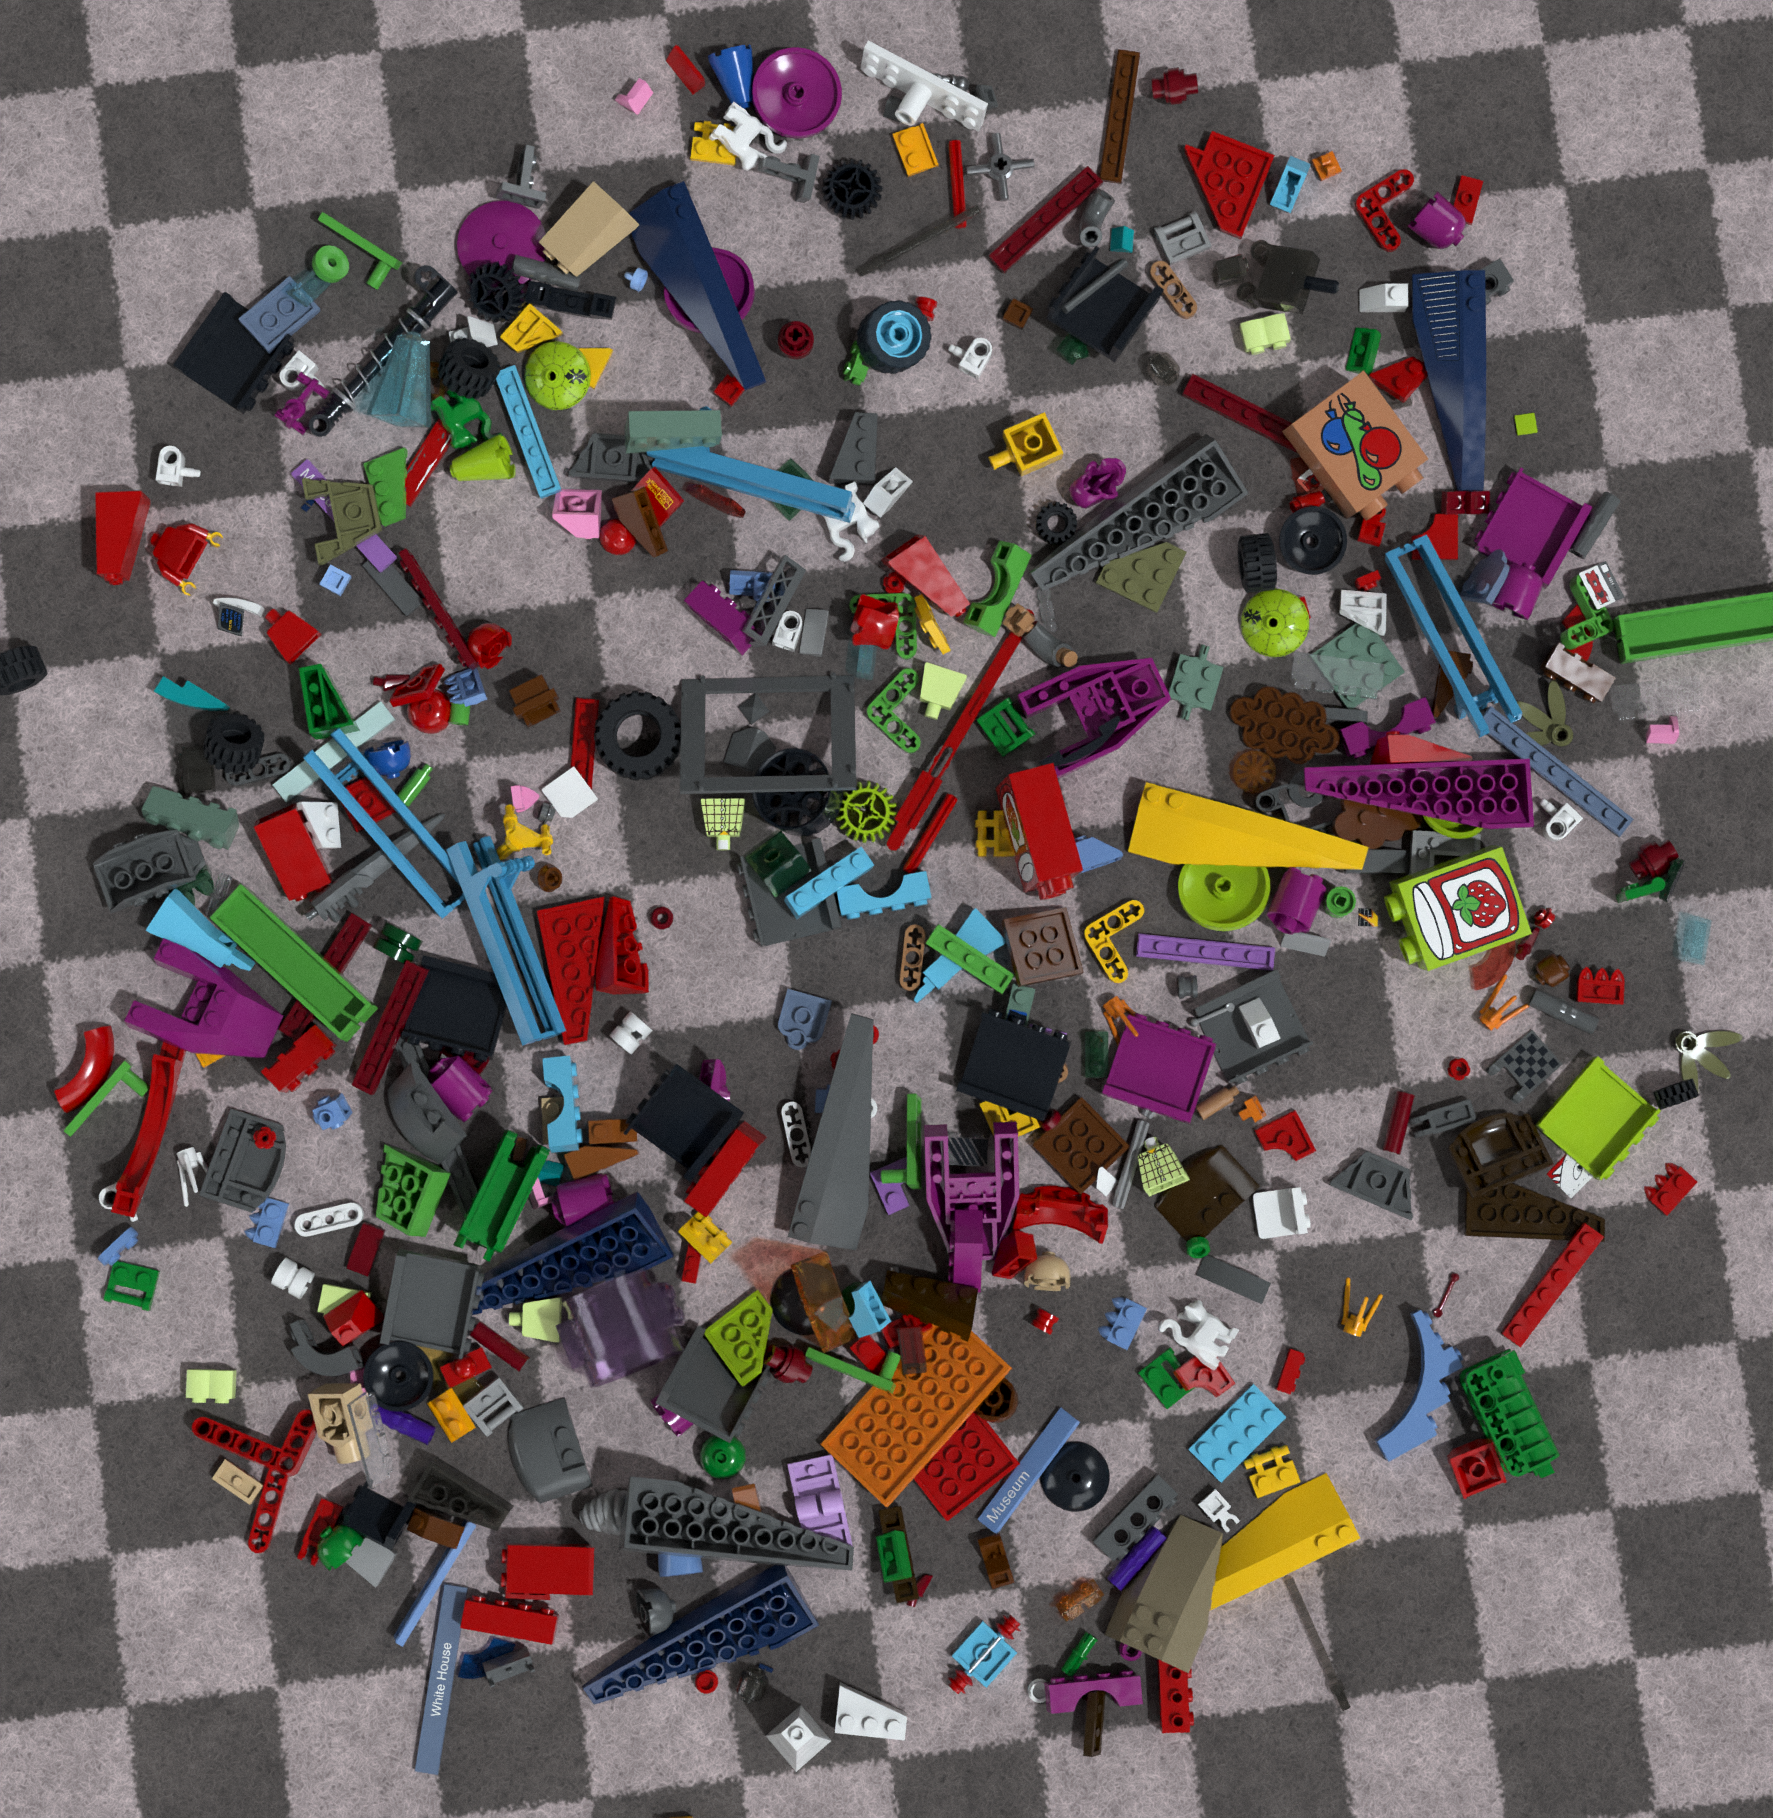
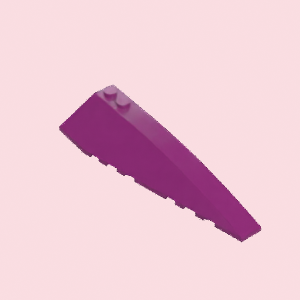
[1304,759,1534,829]

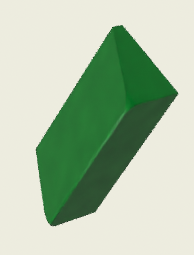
[1345,327,1381,376]
[876,1530,912,1582]

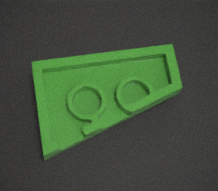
[363,447,408,527]

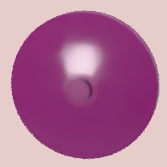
[752,47,842,139]
[457,201,546,291]
[664,248,755,333]

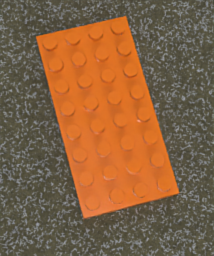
[821,1324,1012,1508]

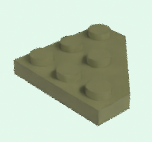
[1096,542,1187,613]

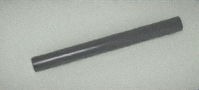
[1061,259,1128,314]

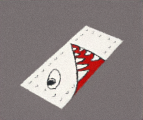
[1547,1154,1593,1198]

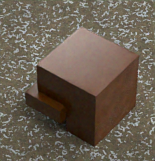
[509,674,561,728]

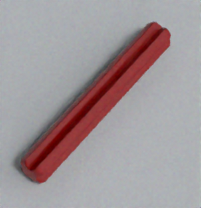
[949,140,967,229]
[903,793,957,874]

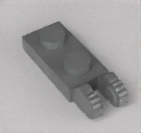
[1409,1099,1477,1138]

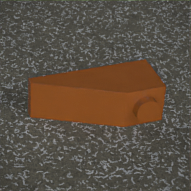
[564,1144,640,1180]

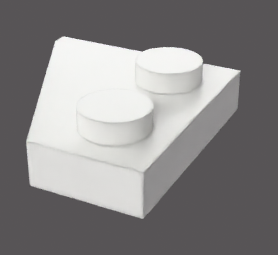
[1339,590,1387,636]
[297,802,341,849]

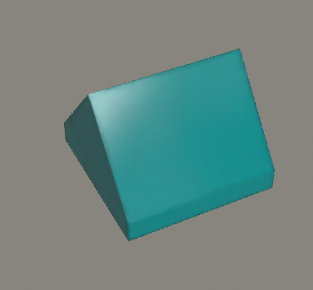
[1110,226,1134,253]
[538,1160,564,1186]

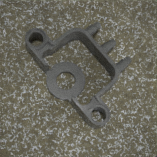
[1254,762,1359,834]

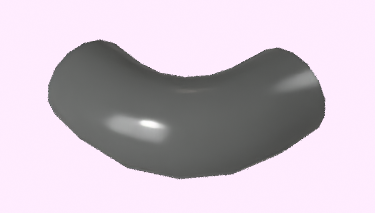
[1079,189,1115,247]

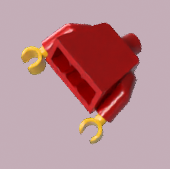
[150,523,223,596]

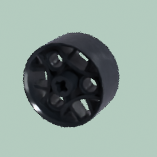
[752,748,843,837]

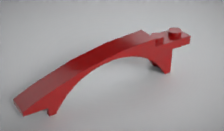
[111,1042,186,1218]

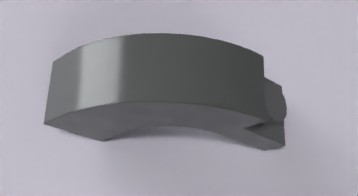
[290,1319,365,1376]

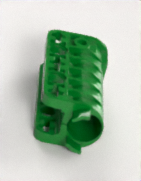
[453,1129,550,1262]
[1459,1349,1560,1478]

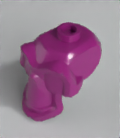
[1069,458,1126,509]

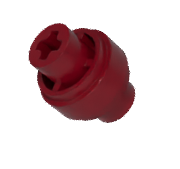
[1152,67,1199,105]
[778,321,814,359]
[1628,840,1679,880]
[763,1345,813,1383]

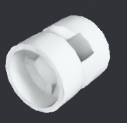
[609,1011,653,1055]
[271,1258,315,1299]

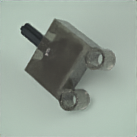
[1237,240,1339,315]

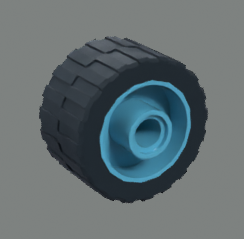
[857,300,932,374]

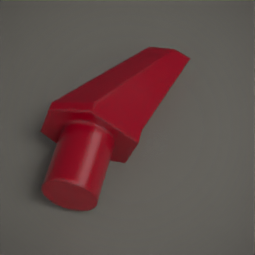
[373,675,410,692]
[1516,927,1540,960]
[906,1574,933,1607]

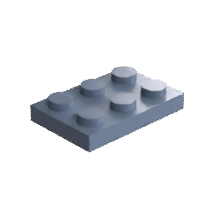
[238,276,320,354]

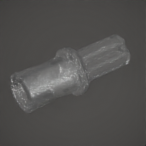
[204,873,232,917]

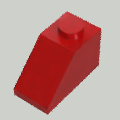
[992,1230,1037,1279]
[850,1335,887,1376]

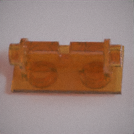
[1055,1579,1104,1622]

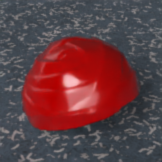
[599,519,636,555]

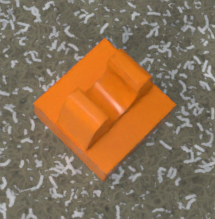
[1311,151,1342,181]
[1238,1095,1267,1122]

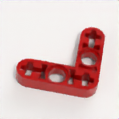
[1355,169,1414,252]

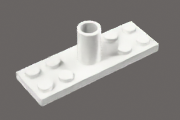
[861,41,988,132]

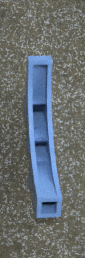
[1375,1309,1463,1462]

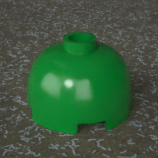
[700,1435,746,1480]
[317,1525,364,1571]

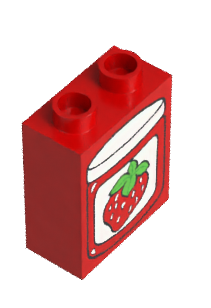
[995,763,1083,901]

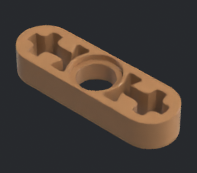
[1150,261,1197,319]
[900,925,925,991]

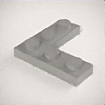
[1409,830,1481,875]

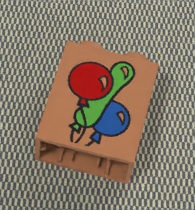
[1282,371,1428,521]

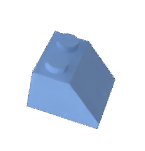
[1075,835,1123,874]

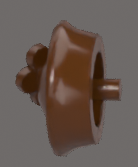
[537,864,562,892]

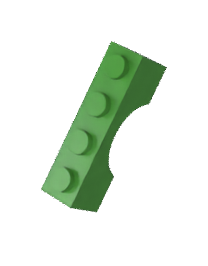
[963,540,1032,637]

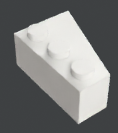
[835,1682,907,1740]

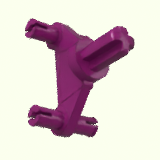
[275,372,330,435]

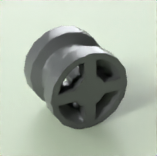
[1177,975,1198,999]

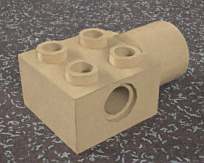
[308,1383,371,1464]

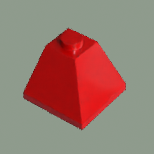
[324,1290,385,1346]

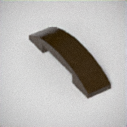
[878,1506,919,1603]

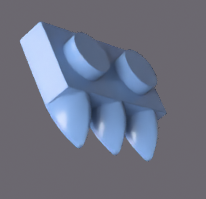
[444,668,487,707]
[244,1198,289,1248]
[1098,1297,1147,1350]

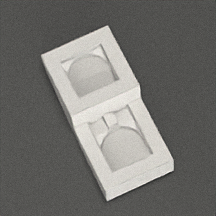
[213,598,265,617]

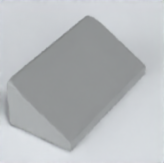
[799,609,829,657]
[1281,932,1331,956]

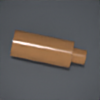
[1195,1085,1240,1120]

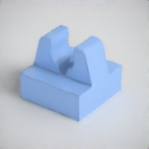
[320,564,352,596]

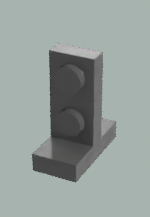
[496,144,546,209]
[757,154,820,203]

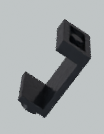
[342,1479,417,1551]

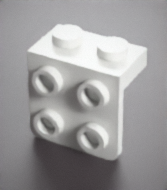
[1253,1187,1311,1239]

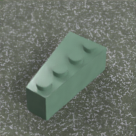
[624,410,722,454]
[141,786,239,850]

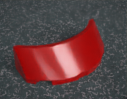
[1012,1186,1108,1244]

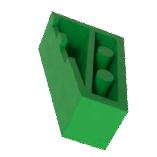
[299,664,360,740]

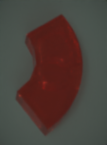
[686,484,746,518]
[1472,940,1515,991]

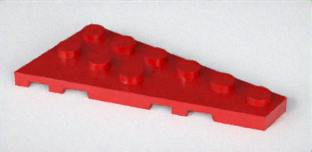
[537,897,605,1046]

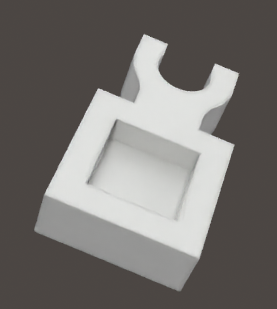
[1198,1489,1240,1532]

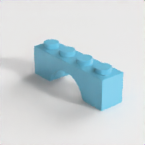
[784,846,874,919]
[837,871,931,920]
[542,1055,583,1153]

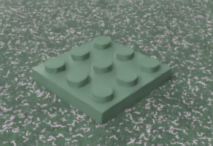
[1309,623,1405,709]

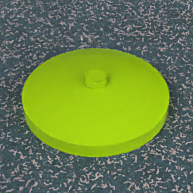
[1178,864,1270,931]

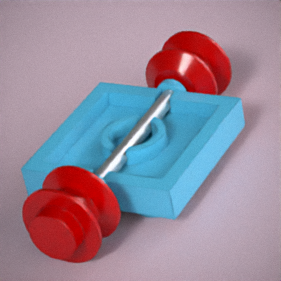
[948,1615,1021,1694]

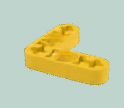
[1084,900,1144,983]

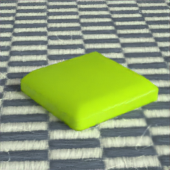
[1514,413,1538,436]

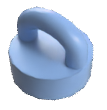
[624,268,648,292]

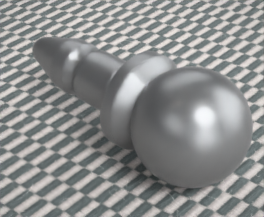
[931,73,969,92]

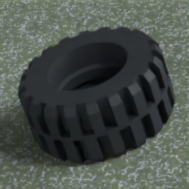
[594,691,681,781]

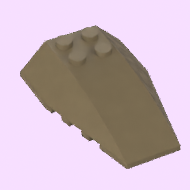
[1104,1515,1223,1673]

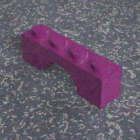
[1338,697,1436,759]
[1044,1670,1143,1714]

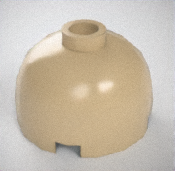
[1024,1252,1071,1291]

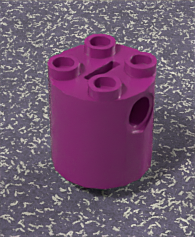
[1267,867,1326,935]
[428,1055,493,1122]
[551,1173,614,1227]

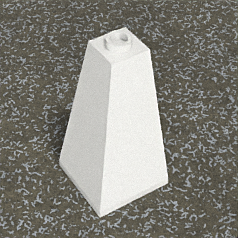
[766,1705,831,1772]

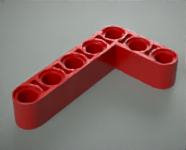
[192,1409,317,1477]

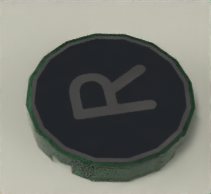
[1659,858,1685,902]

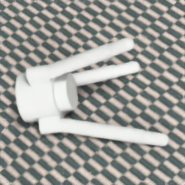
[176,1147,209,1207]

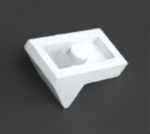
[449,316,498,347]

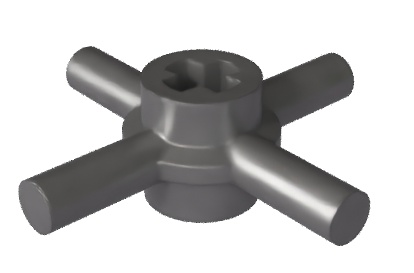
[966,133,1034,201]

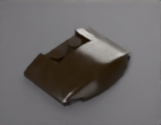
[1448,1112,1554,1199]
[1155,1145,1260,1242]

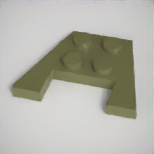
[302,478,382,565]

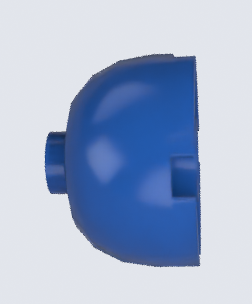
[364,740,411,779]

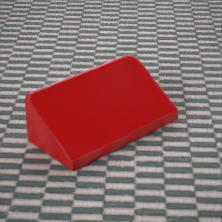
[666,45,705,94]

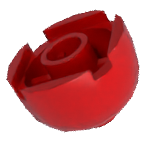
[467,623,512,669]
[407,689,451,734]

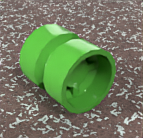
[1322,886,1356,918]

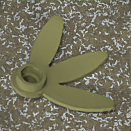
[1517,680,1573,747]
[1675,1030,1742,1091]

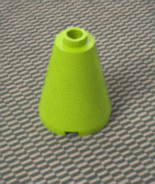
[450,434,516,481]

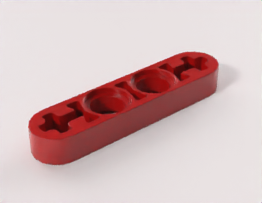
[248,1465,289,1553]

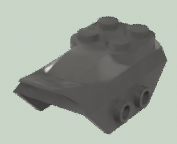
[93,829,206,914]

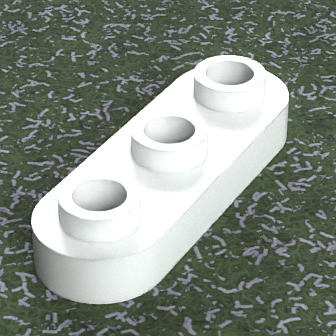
[295,1203,364,1237]

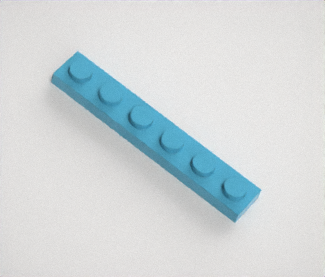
[496,365,562,499]

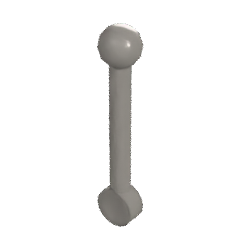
[1190,1003,1235,1027]

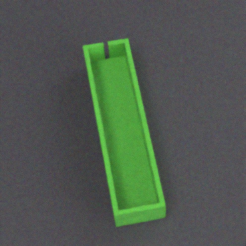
[1613,592,1773,664]
[210,884,378,1042]

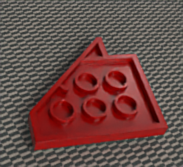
[1184,131,1275,239]

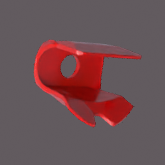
[851,594,899,650]

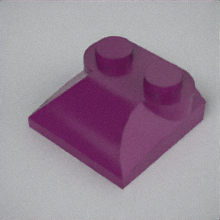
[699,1059,730,1101]

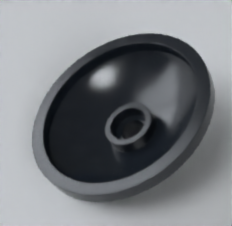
[1279,506,1347,575]
[771,1266,840,1335]
[363,1341,434,1412]
[1040,1442,1110,1512]

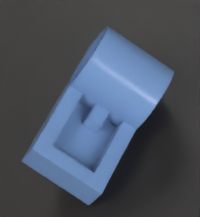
[729,570,775,603]

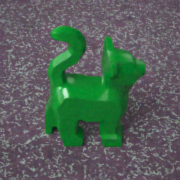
[427,390,502,449]

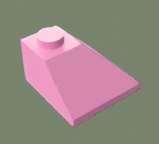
[552,489,602,539]

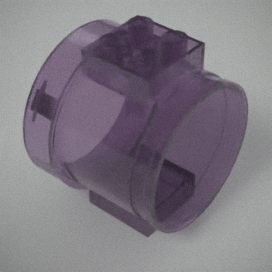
[556,1269,685,1388]

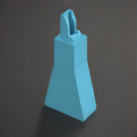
[146,888,256,971]
[914,908,1006,1003]

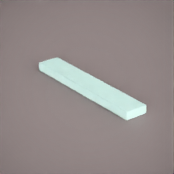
[273,701,395,803]

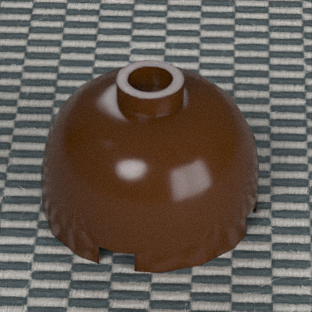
[975,1378,1018,1423]

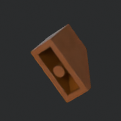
[407,1508,465,1549]

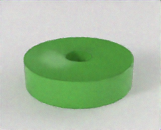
[312,245,349,283]

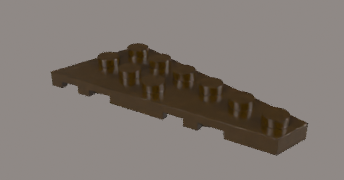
[1465,1183,1605,1242]

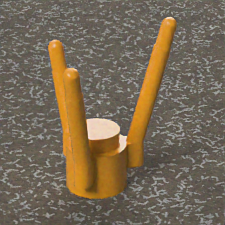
[1341,1277,1383,1337]

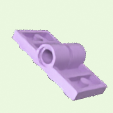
[787,1454,853,1546]

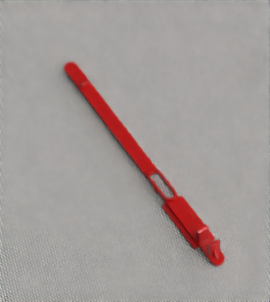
[887,609,1034,851]

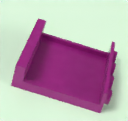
[1473,468,1592,589]
[1102,1013,1216,1124]

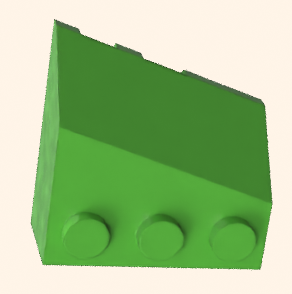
[376,1144,451,1237]

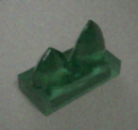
[1056,333,1089,365]
[168,865,214,906]
[1085,1032,1108,1078]

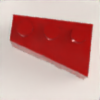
[260,1025,337,1093]

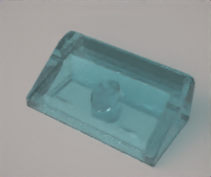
[286,267,332,307]
[856,645,877,680]
[1681,916,1712,965]

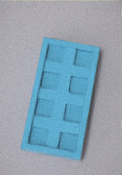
[1188,1384,1286,1482]

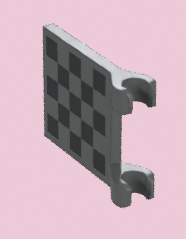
[1486,1030,1563,1104]

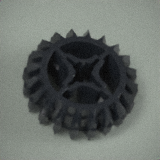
[822,158,883,220]
[465,261,526,323]

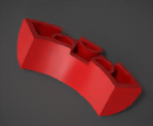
[54,1026,114,1113]

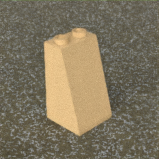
[539,181,639,277]

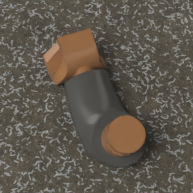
[1003,603,1078,667]

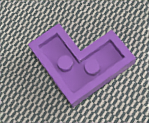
[870,1157,909,1215]

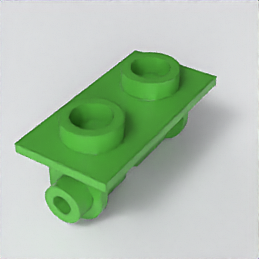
[843,340,869,386]

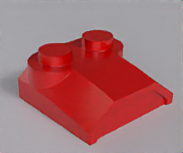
[1447,1439,1507,1499]

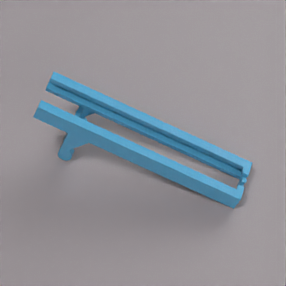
[647,406,856,523]
[1385,535,1522,738]
[303,727,465,919]
[446,836,566,1046]

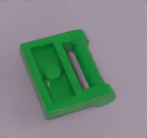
[976,697,1036,758]
[1616,877,1665,903]
[104,1261,160,1311]
[1138,1347,1194,1409]

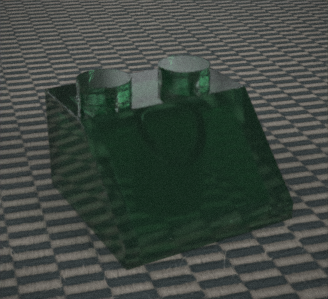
[745,831,812,898]

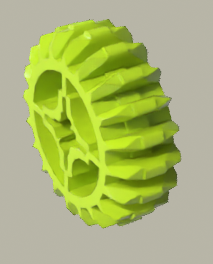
[836,781,897,843]

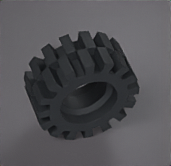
[1036,502,1077,545]
[1653,1078,1699,1110]

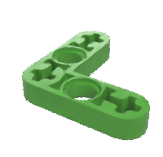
[1560,574,1613,650]
[850,593,917,660]
[867,668,921,754]

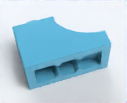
[1270,156,1311,213]
[849,1281,891,1338]

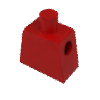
[265,608,321,665]

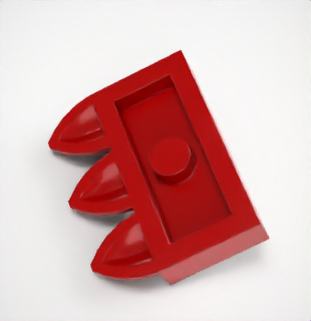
[1576,967,1625,1005]
[1644,1163,1698,1216]

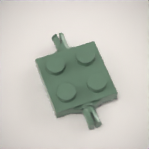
[1168,644,1224,721]

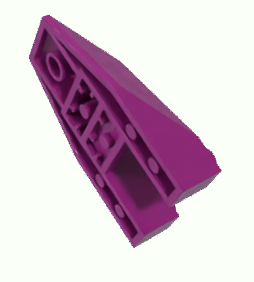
[1017,658,1171,779]
[124,938,284,1058]
[924,1122,1019,1260]

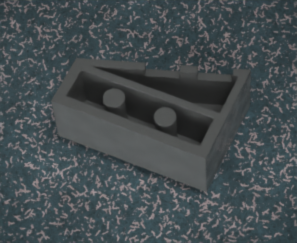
[829,412,878,486]

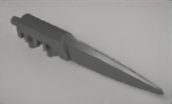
[304,813,445,922]

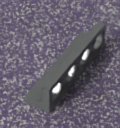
[742,555,806,648]

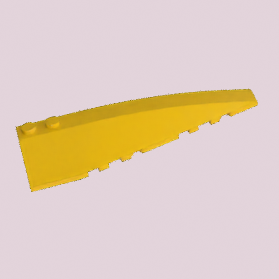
[1128,782,1369,870]
[1209,1473,1360,1611]

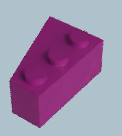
[684,581,756,656]
[948,1210,983,1293]

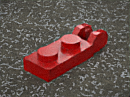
[297,1498,344,1566]

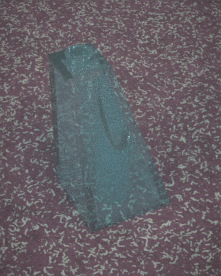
[367,332,431,427]

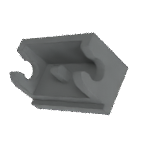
[482,1646,535,1688]

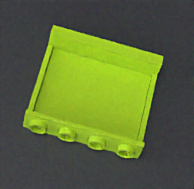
[1535,1056,1661,1180]

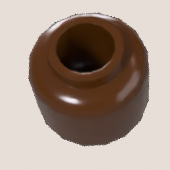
[1535,953,1571,987]

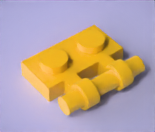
[690,121,736,166]
[975,811,1015,857]
[678,1212,732,1264]
[1243,1445,1301,1498]

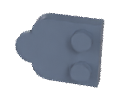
[1459,549,1510,605]
[778,988,832,1050]

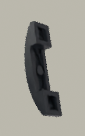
[525,281,617,320]
[1038,716,1121,769]

